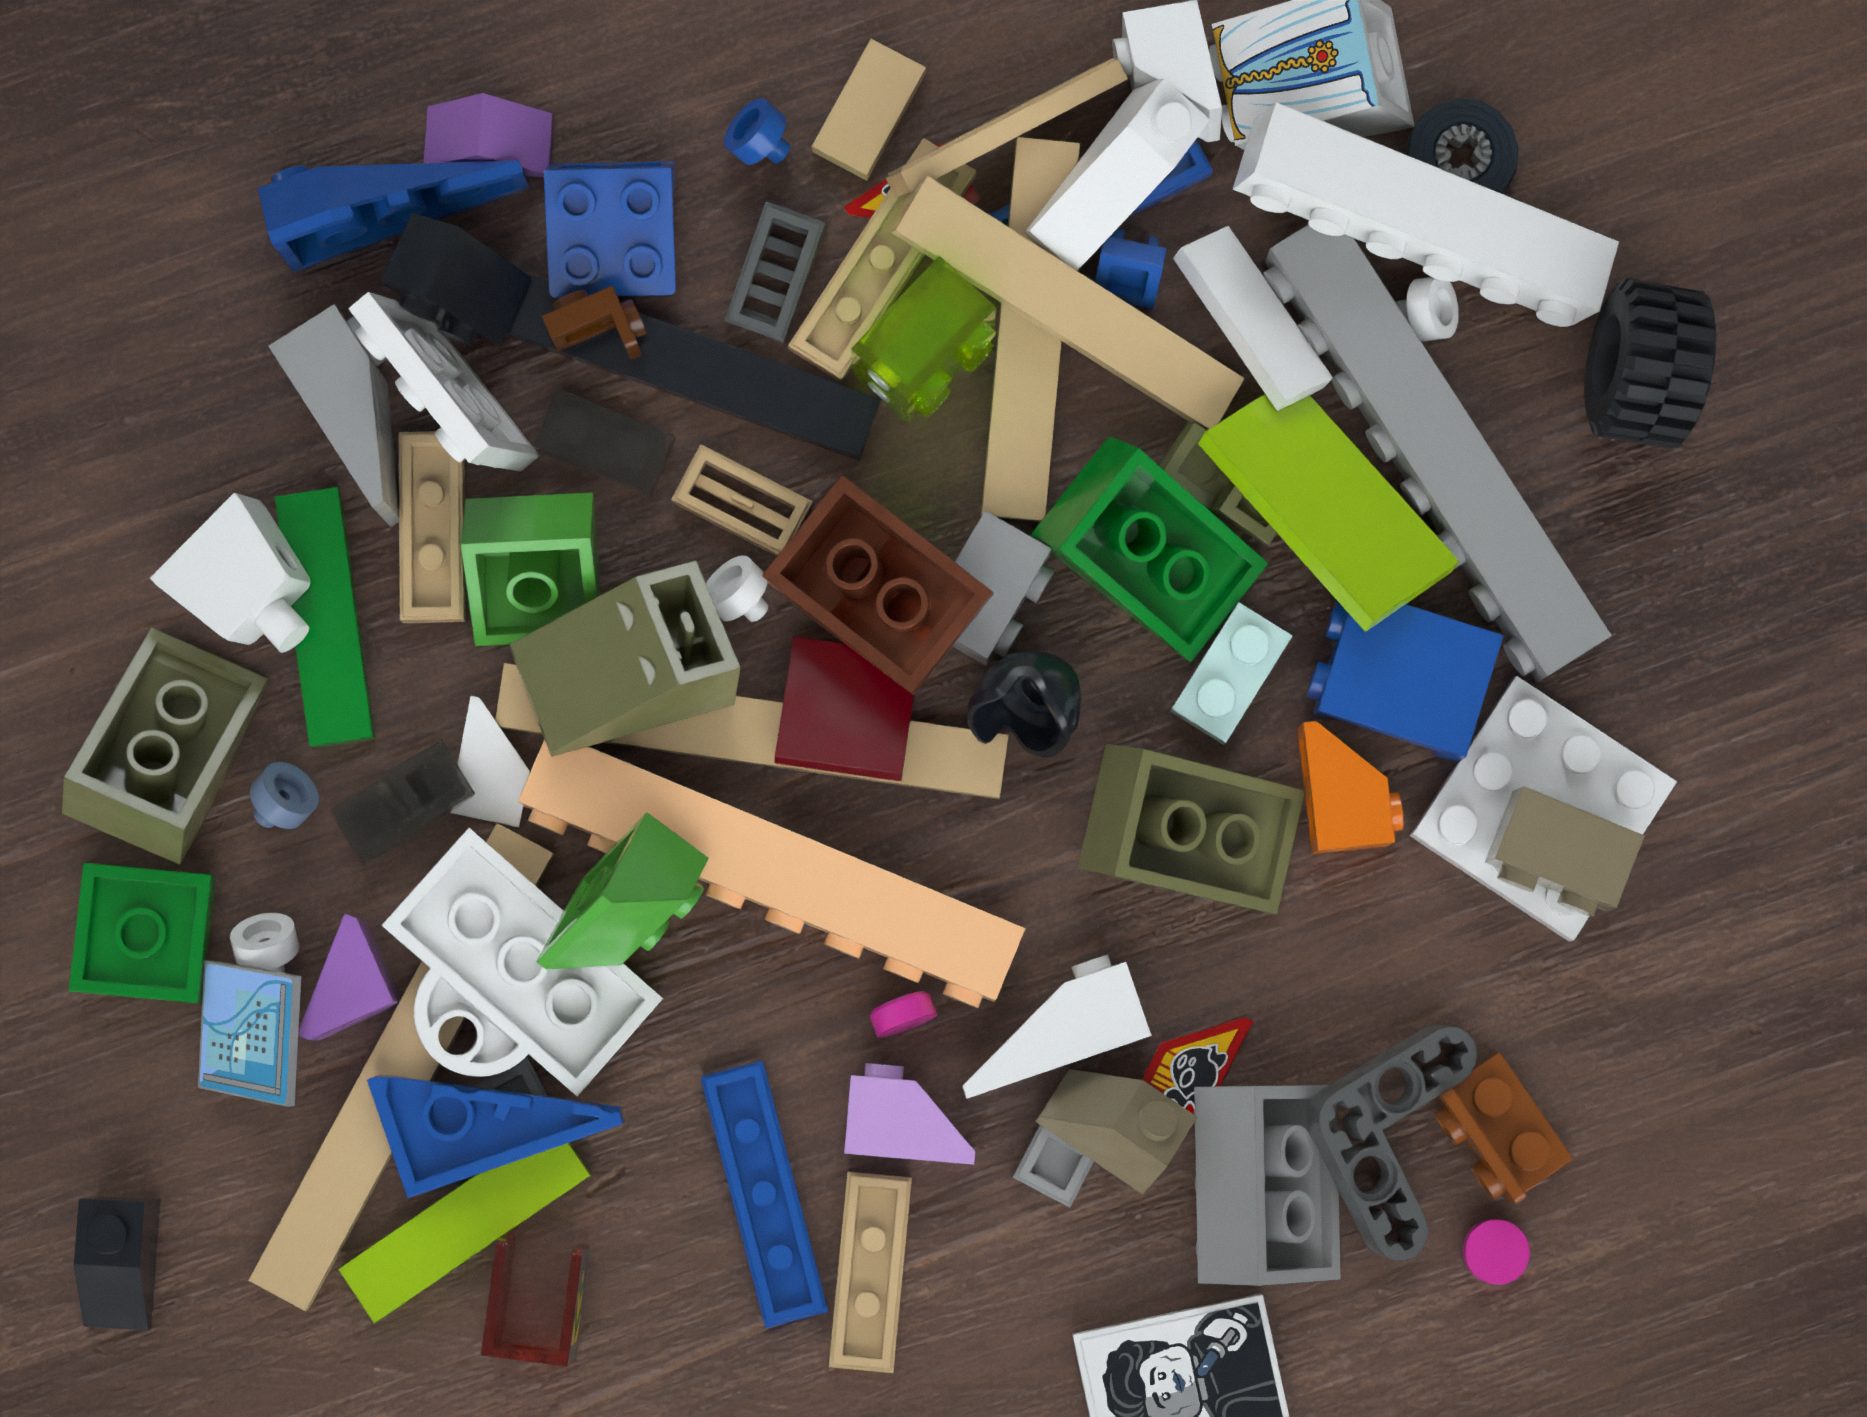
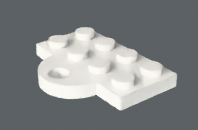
[382,828,663,1096]

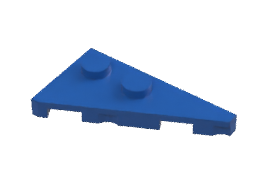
[367,1074,625,1198]

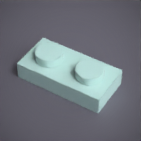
[1170,602,1292,745]

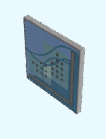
[198,960,301,1107]

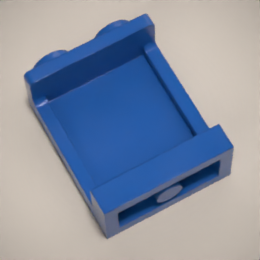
[1306,601,1504,763]

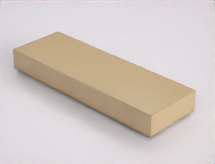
[399,431,466,623]
[829,1171,912,1373]

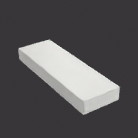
[1173,226,1333,411]

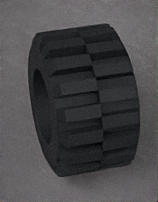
[1584,278,1717,449]

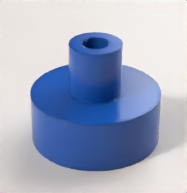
[724,98,790,165]

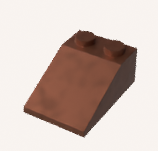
[762,475,994,695]

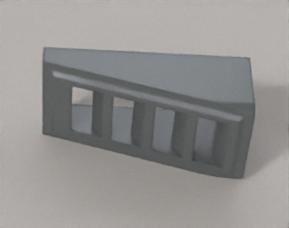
[724,201,828,342]

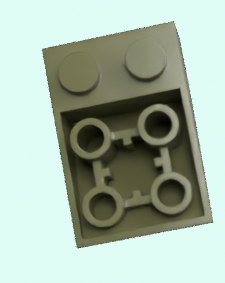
[510,561,740,757]

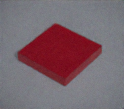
[775,637,914,781]

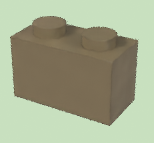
[1485,786,1645,917]

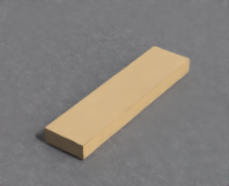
[886,58,1128,198]
[788,138,976,383]

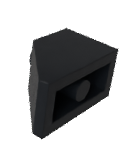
[74,1196,161,1330]

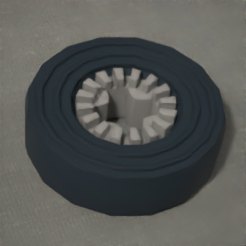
[1405,98,1519,194]

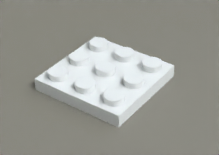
[348,292,540,472]
[1409,676,1677,942]

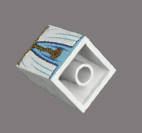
[1209,0,1414,150]

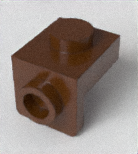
[542,286,647,360]

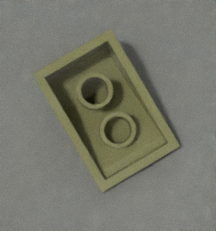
[62,627,268,865]
[1078,744,1305,915]

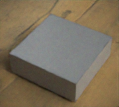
[1012,1124,1094,1208]

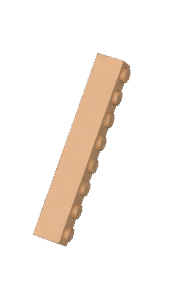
[518,739,1026,1008]

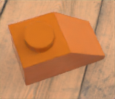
[1297,721,1403,854]

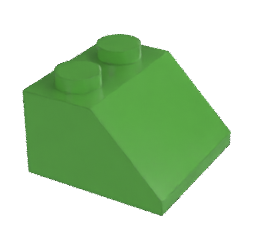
[461,493,601,646]
[536,812,709,969]

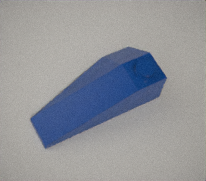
[258,160,529,272]

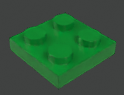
[68,863,216,1004]

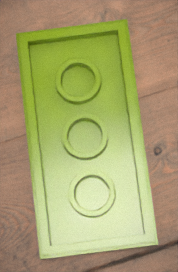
[1198,394,1460,632]

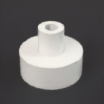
[1395,277,1458,341]
[706,556,769,622]
[230,913,299,973]

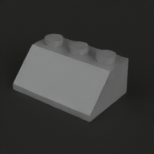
[1194,1085,1341,1286]

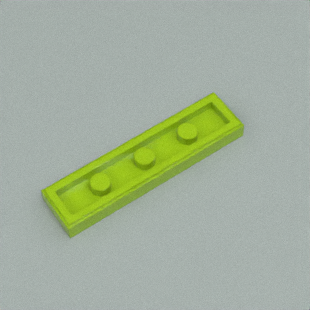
[338,1142,592,1323]

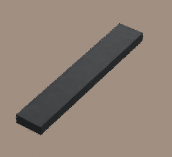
[506,273,881,461]

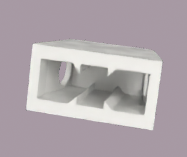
[150,493,311,653]

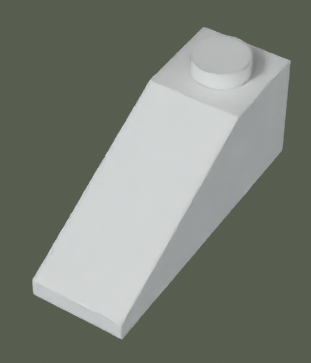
[1025,77,1210,271]
[962,955,1151,1099]

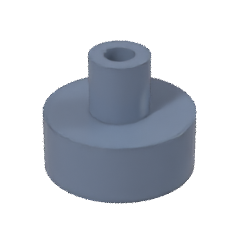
[250,762,319,829]

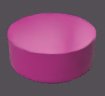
[869,991,937,1038]
[1462,1219,1530,1285]

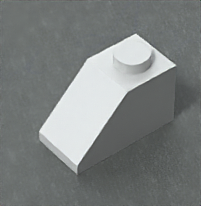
[1112,0,1222,142]

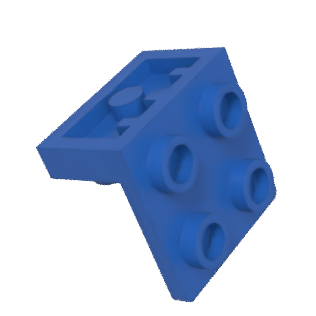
[544,161,676,298]

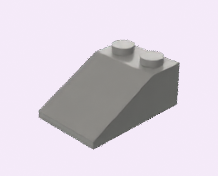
[269,304,399,527]

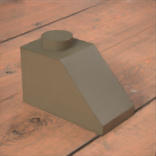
[1035,1069,1197,1194]

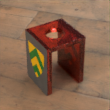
[481,1236,590,1367]

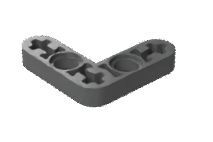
[1306,1024,1477,1261]

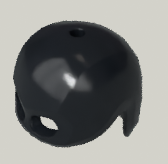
[967,650,1082,758]

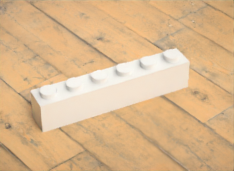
[1233,102,1619,327]

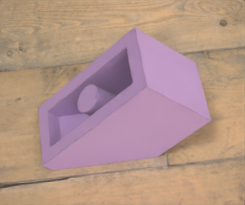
[844,1063,975,1165]

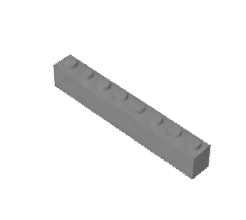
[1263,225,1612,683]

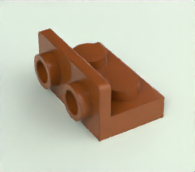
[1434,1052,1573,1204]

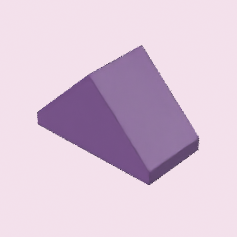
[424,93,554,177]
[298,913,401,1041]

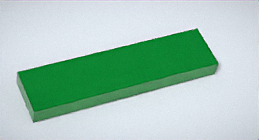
[275,487,376,748]

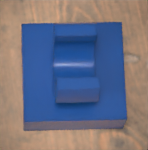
[1095,229,1167,309]

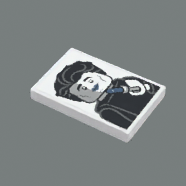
[1072,1293,1289,1417]

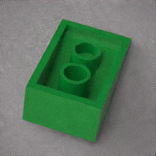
[1031,436,1269,662]

